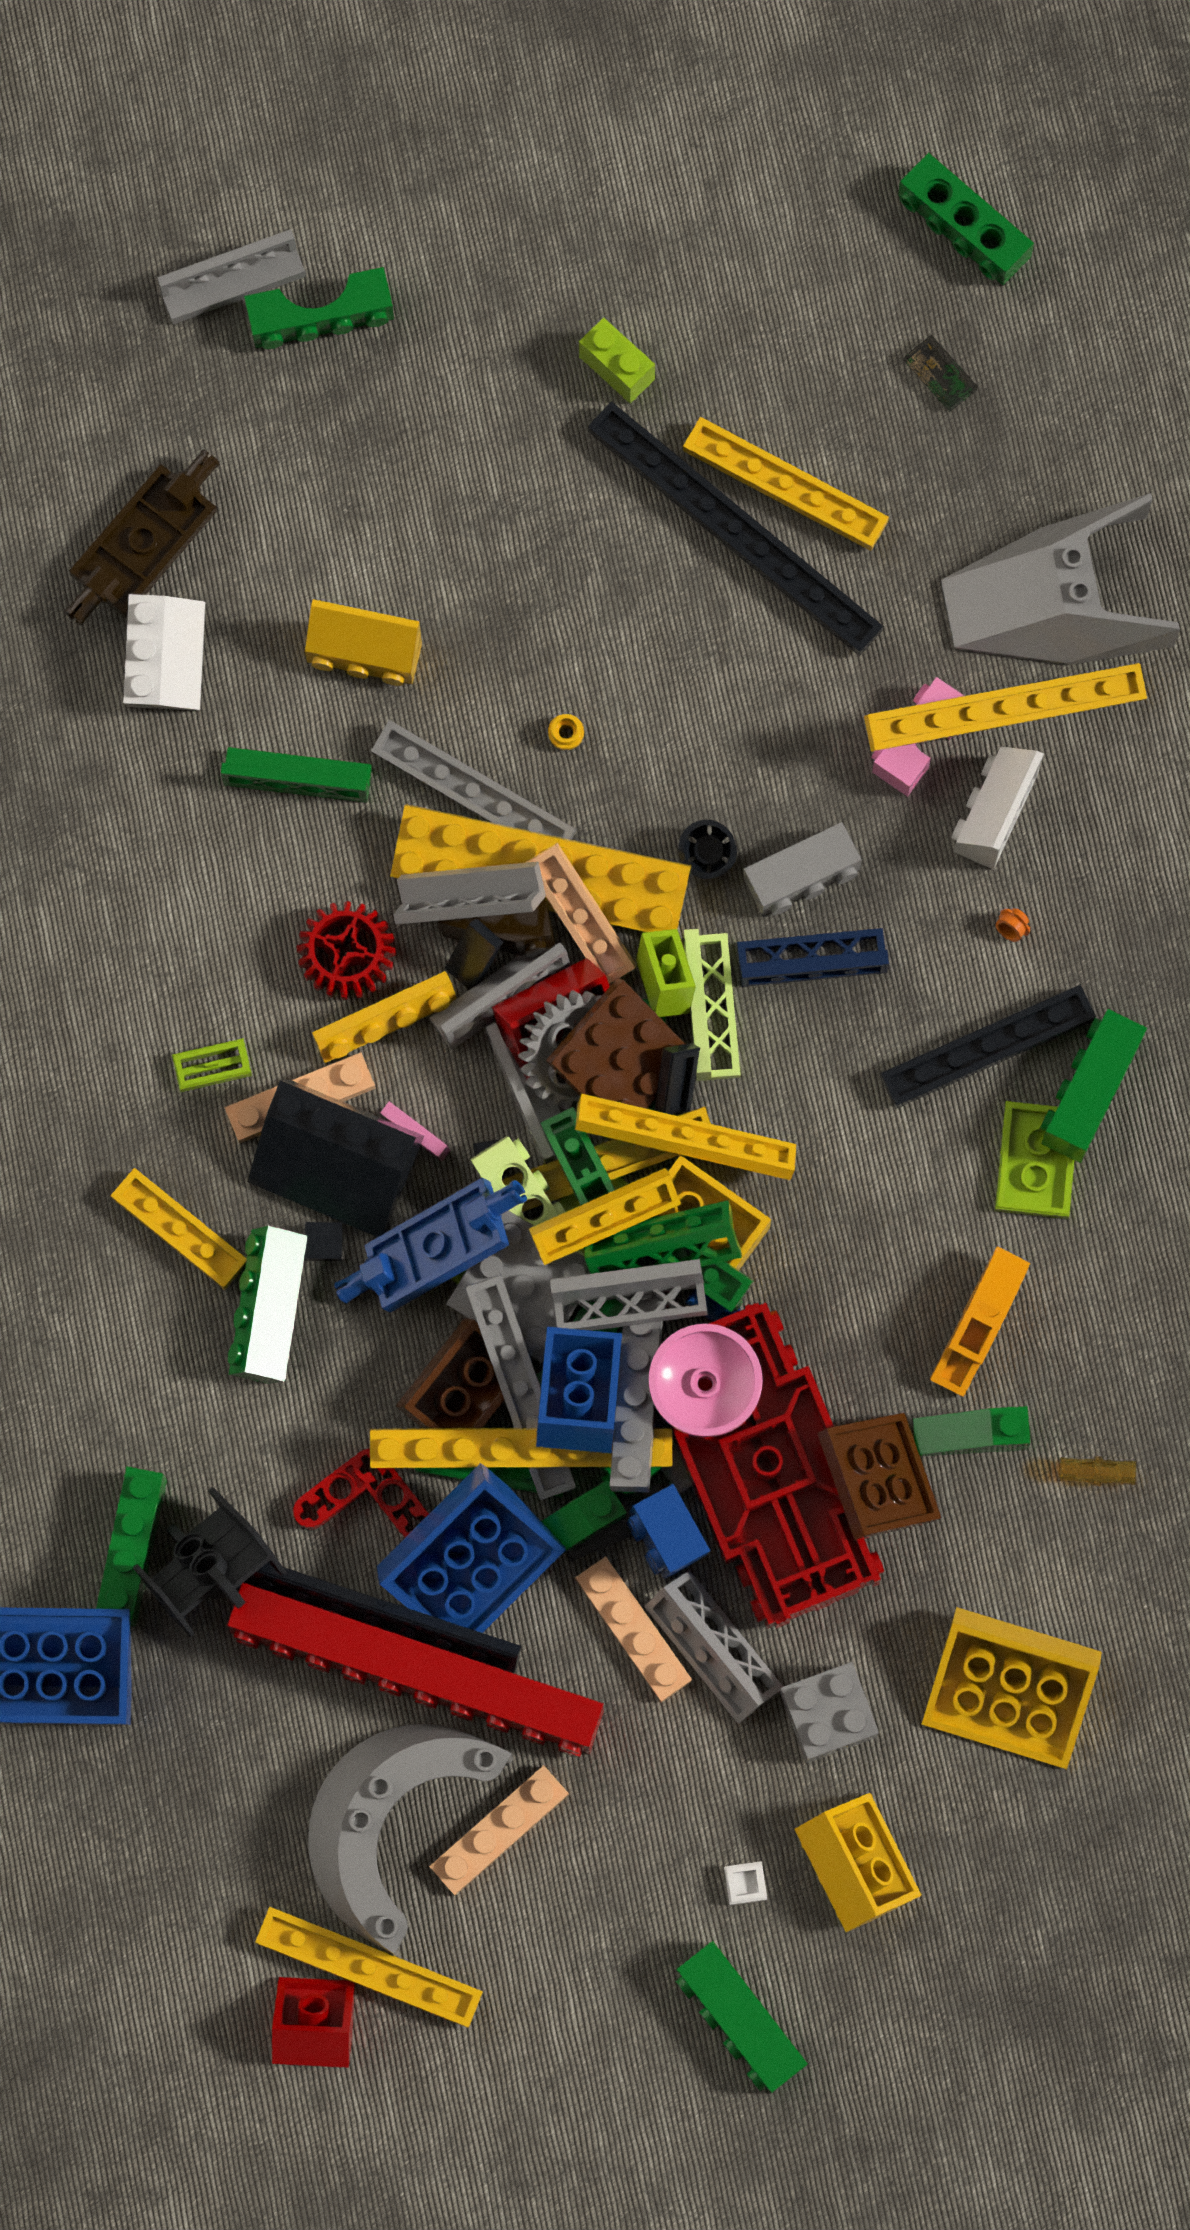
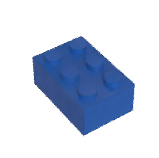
[536,1327,622,1453]
[626,1484,710,1579]

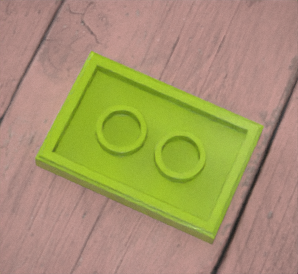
[995,1101,1075,1219]

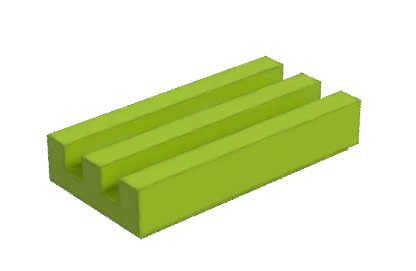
[172,1038,252,1092]

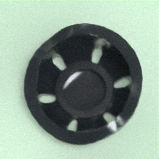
[678,819,737,879]

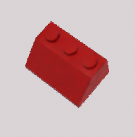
[491,958,610,1080]

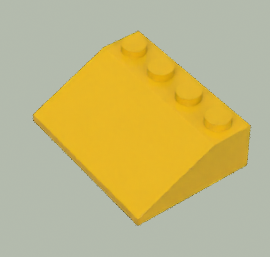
[921,1607,1102,1769]

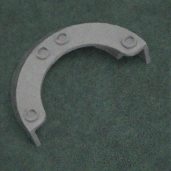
[308,1724,513,1957]

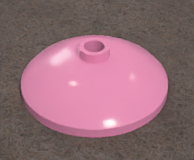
[649,1324,763,1437]

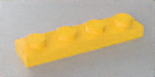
[312,971,457,1063]
[110,1168,247,1290]
[529,1168,681,1265]

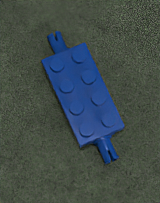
[334,1177,527,1313]

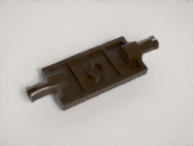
[64,449,220,626]

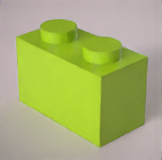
[579,317,655,404]
[636,929,696,1017]

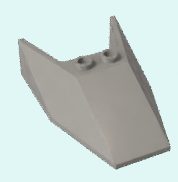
[941,493,1180,665]

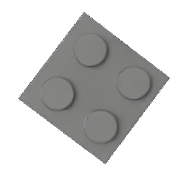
[780,1662,879,1764]

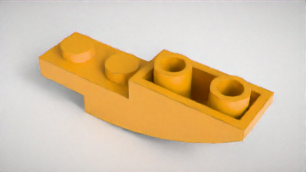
[930,1246,1030,1397]

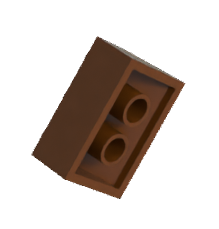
[396,1319,504,1428]

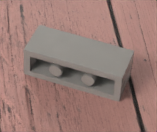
[743,822,862,916]

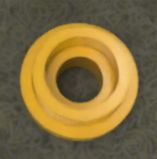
[548,714,584,750]

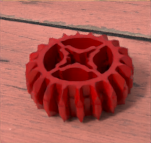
[296,901,396,1000]

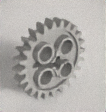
[518,990,601,1110]

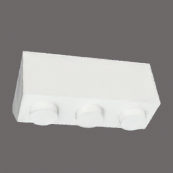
[123,594,206,711]
[951,747,1044,870]

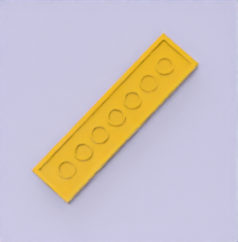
[390,804,691,932]

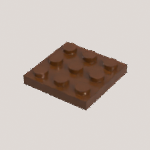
[546,978,685,1109]
[817,1413,942,1540]

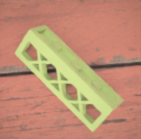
[683,929,741,1081]

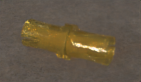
[1059,1456,1136,1486]

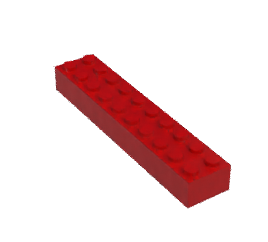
[227,1583,604,1758]

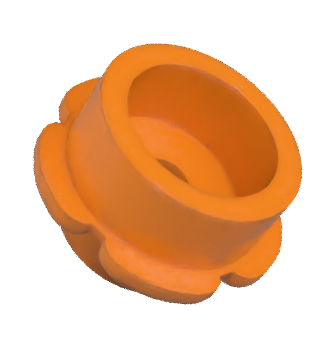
[995,908,1030,942]

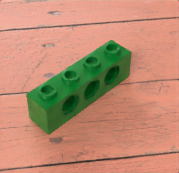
[898,152,1034,286]

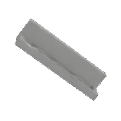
[157,229,306,324]
[393,862,546,925]
[429,943,571,1050]
[486,1023,561,1164]
[550,1259,708,1331]
[644,1570,784,1724]

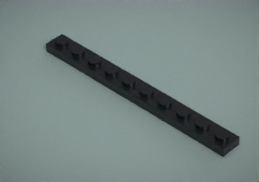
[588,401,884,656]

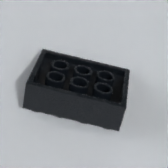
[247,1079,424,1237]

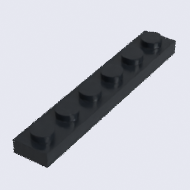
[880,984,1096,1109]

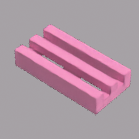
[380,1101,451,1161]

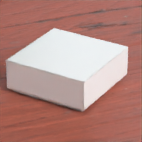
[724,1861,767,1906]

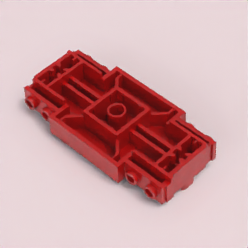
[669,1302,884,1629]

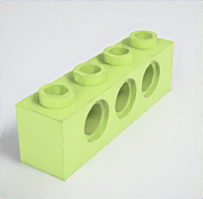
[470,1136,584,1256]

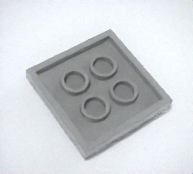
[446,1210,600,1363]

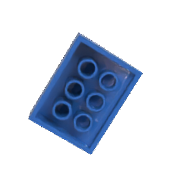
[376,1463,566,1633]
[0,1607,132,1725]

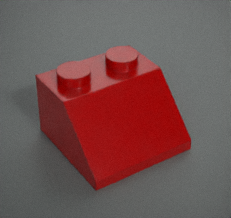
[272,1977,355,2068]

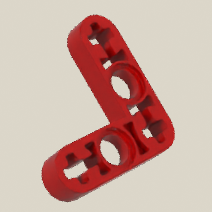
[293,1449,429,1538]

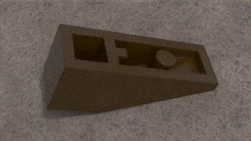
[438,897,555,957]

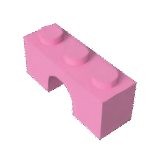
[871,677,964,797]

